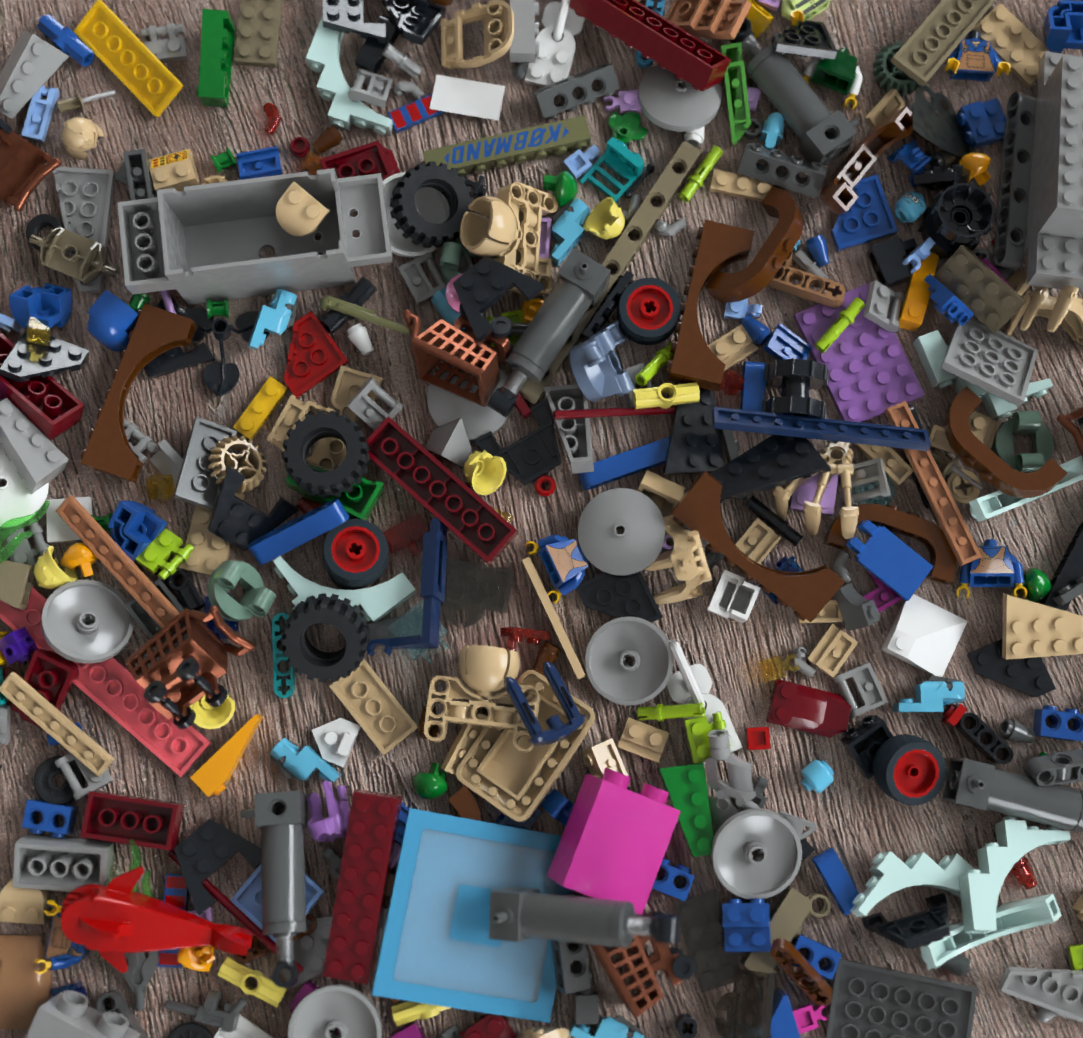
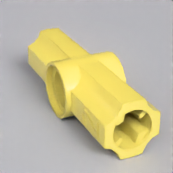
[632,382,700,409]
[218,956,287,1008]
[391,1001,450,1026]

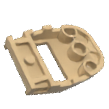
[441,0,514,69]
[267,395,347,471]

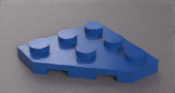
[831,174,898,252]

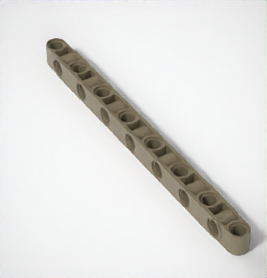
[518,141,702,405]

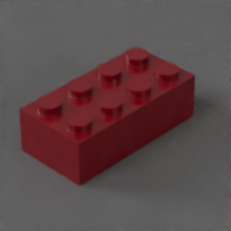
[80,791,185,851]

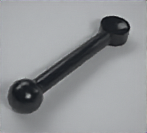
[624,164,655,199]

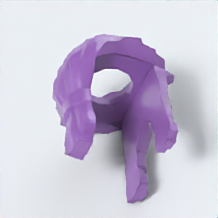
[306,781,350,842]

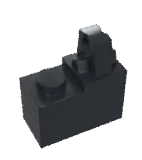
[867,236,917,288]

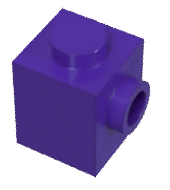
[0,627,38,665]

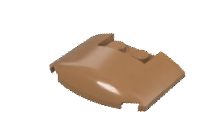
[0,934,52,1029]

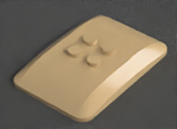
[456,670,595,822]

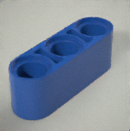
[740,361,766,412]
[812,847,859,916]

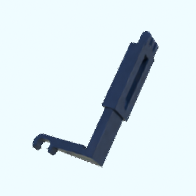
[367,518,448,656]

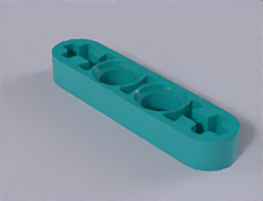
[272,613,295,699]

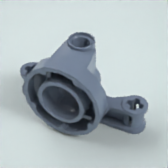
[570,320,635,402]

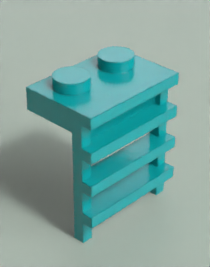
[579,137,645,203]

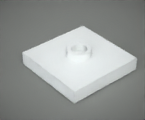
[46,497,92,543]

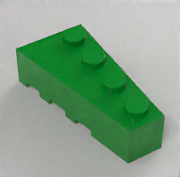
[657,763,714,857]

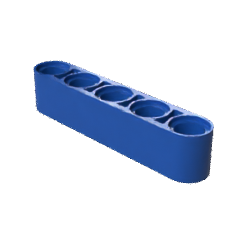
[578,436,671,491]
[248,498,349,565]

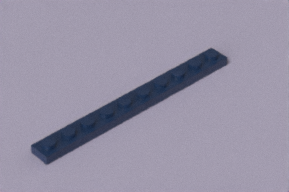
[712,407,931,451]

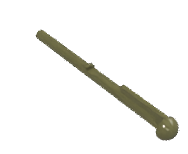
[320,295,424,335]

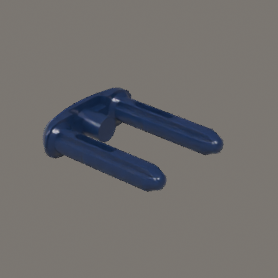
[505,662,585,746]

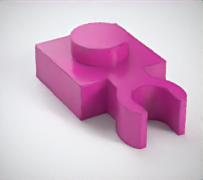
[792,1004,829,1034]

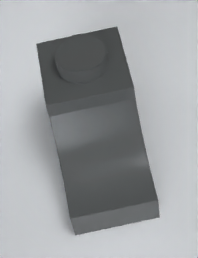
[835,582,880,631]

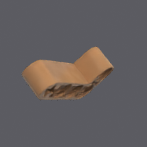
[768,251,845,308]

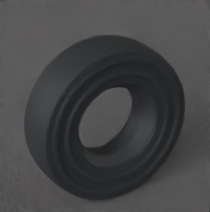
[26,214,65,251]

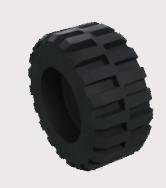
[390,161,474,248]
[282,410,370,499]
[281,593,370,683]

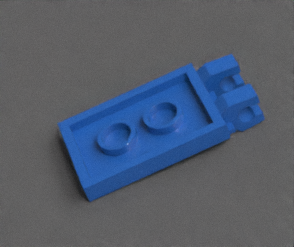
[845,520,934,601]

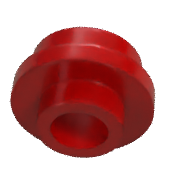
[534,475,556,497]

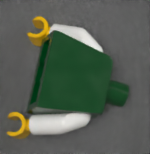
[803,47,863,111]

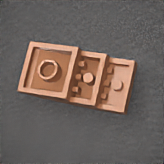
[665,0,752,40]

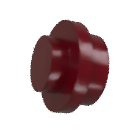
[289,137,311,158]

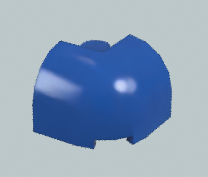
[1043,0,1083,53]
[9,283,73,331]
[87,290,138,352]
[108,501,167,562]

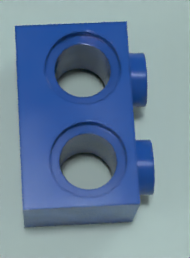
[1033,705,1083,742]
[22,799,78,838]
[652,857,695,901]
[790,934,842,980]

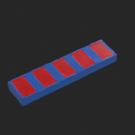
[388,94,446,133]
[158,873,189,968]

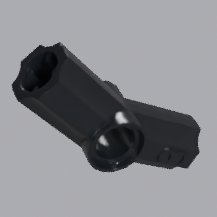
[320,277,377,334]
[155,560,206,611]

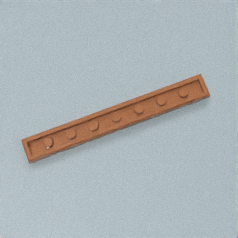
[885,401,982,566]
[56,495,185,635]

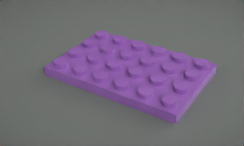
[793,282,925,423]

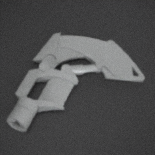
[705,730,817,840]

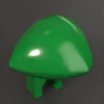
[543,171,578,207]
[1013,568,1052,603]
[412,763,448,799]

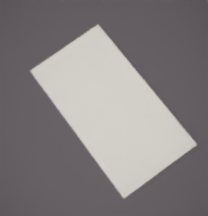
[430,74,505,121]

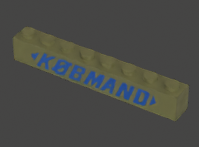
[423,115,591,178]

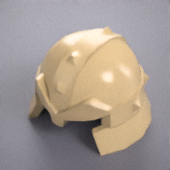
[60,117,104,160]

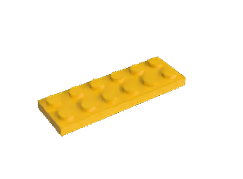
[74,0,184,117]

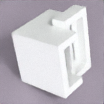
[707,569,760,623]

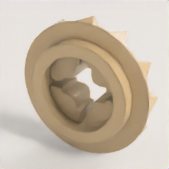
[946,470,981,504]

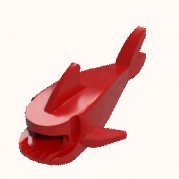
[60,866,254,973]

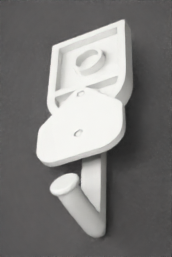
[525,0,585,87]
[666,640,742,765]

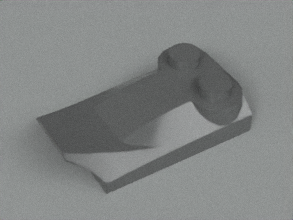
[124,578,188,655]

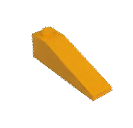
[898,252,939,332]
[190,714,263,797]

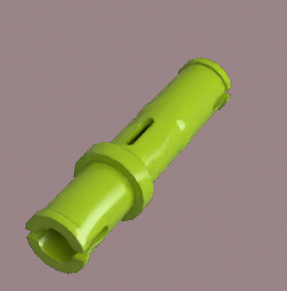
[678,145,723,202]
[814,297,866,354]
[635,341,674,386]
[637,703,705,721]

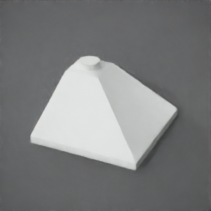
[881,594,968,677]

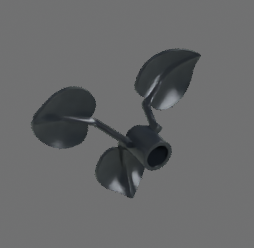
[176,307,270,396]

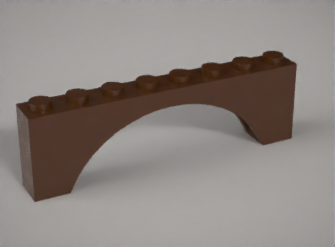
[666,220,754,392]
[81,303,197,484]
[671,470,845,622]

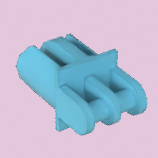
[759,112,784,150]

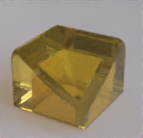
[26,316,51,346]
[145,474,175,500]

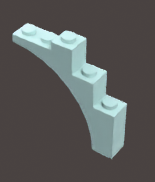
[306,15,394,136]
[913,330,1053,421]
[969,455,1083,522]
[273,556,417,622]
[959,816,1071,933]
[850,851,975,917]
[920,893,1062,970]

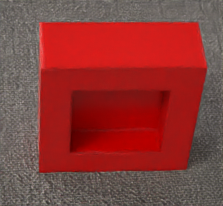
[941,704,967,727]
[746,727,771,750]

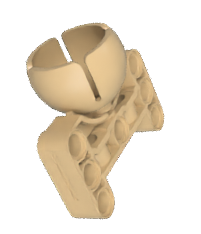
[460,182,558,298]
[424,645,540,753]

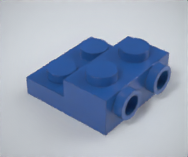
[957,98,1006,150]
[924,274,974,327]
[722,898,771,952]

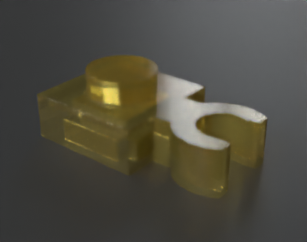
[758,654,800,683]

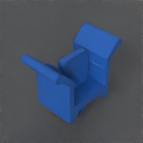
[886,140,932,188]
[540,788,574,827]

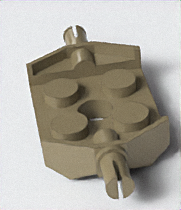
[29,227,117,285]

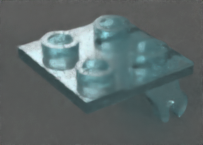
[388,600,450,665]

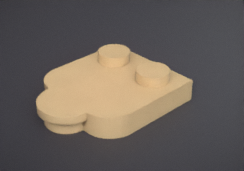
[331,365,383,422]

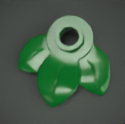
[608,111,648,145]

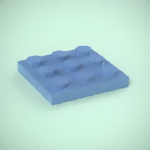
[230,864,326,942]

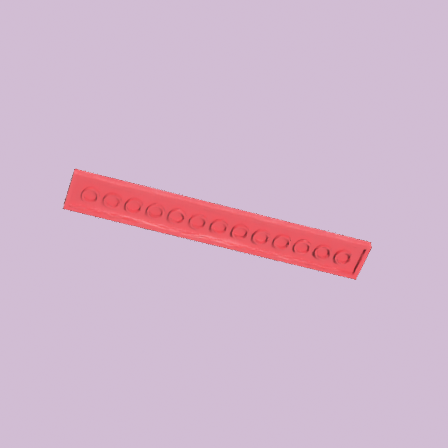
[0,558,212,777]

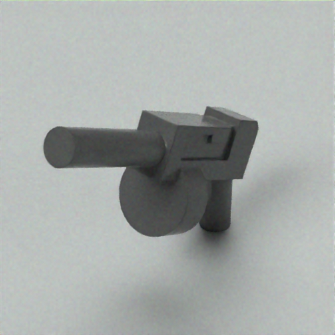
[166,990,248,1032]

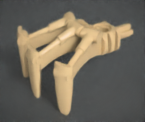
[1006,285,1083,346]
[773,442,859,539]
[645,514,712,605]

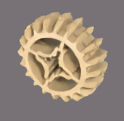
[208,435,267,494]

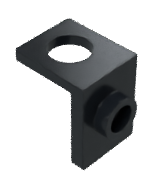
[465,175,487,199]

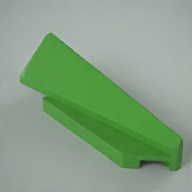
[721,42,751,147]

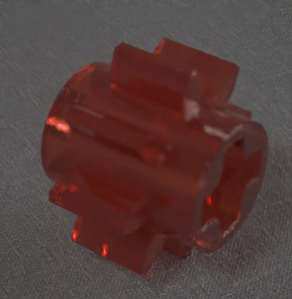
[719,369,744,396]

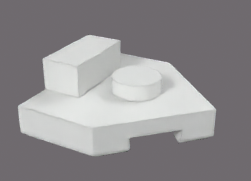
[312,718,361,768]

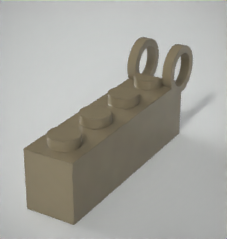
[740,886,831,981]

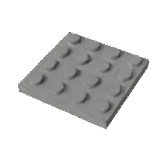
[941,317,1038,407]

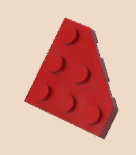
[283,310,349,399]

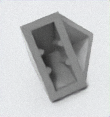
[425,417,472,468]

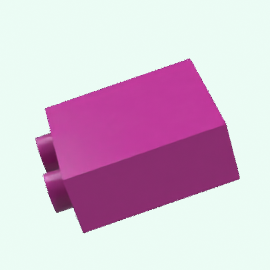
[547,768,681,915]

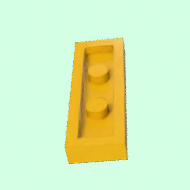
[233,376,289,440]

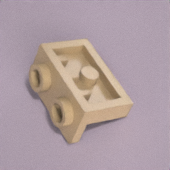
[582,738,628,779]

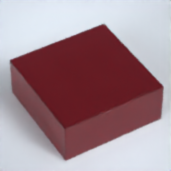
[515,393,531,420]

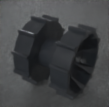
[918,181,998,259]
[762,358,829,419]

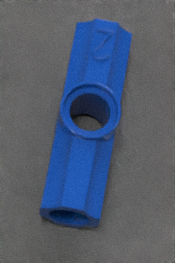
[37,14,95,67]

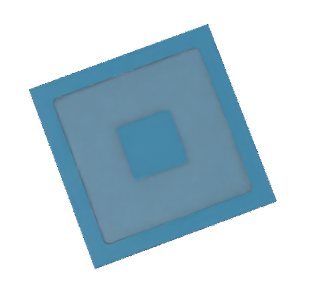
[371,808,574,1023]

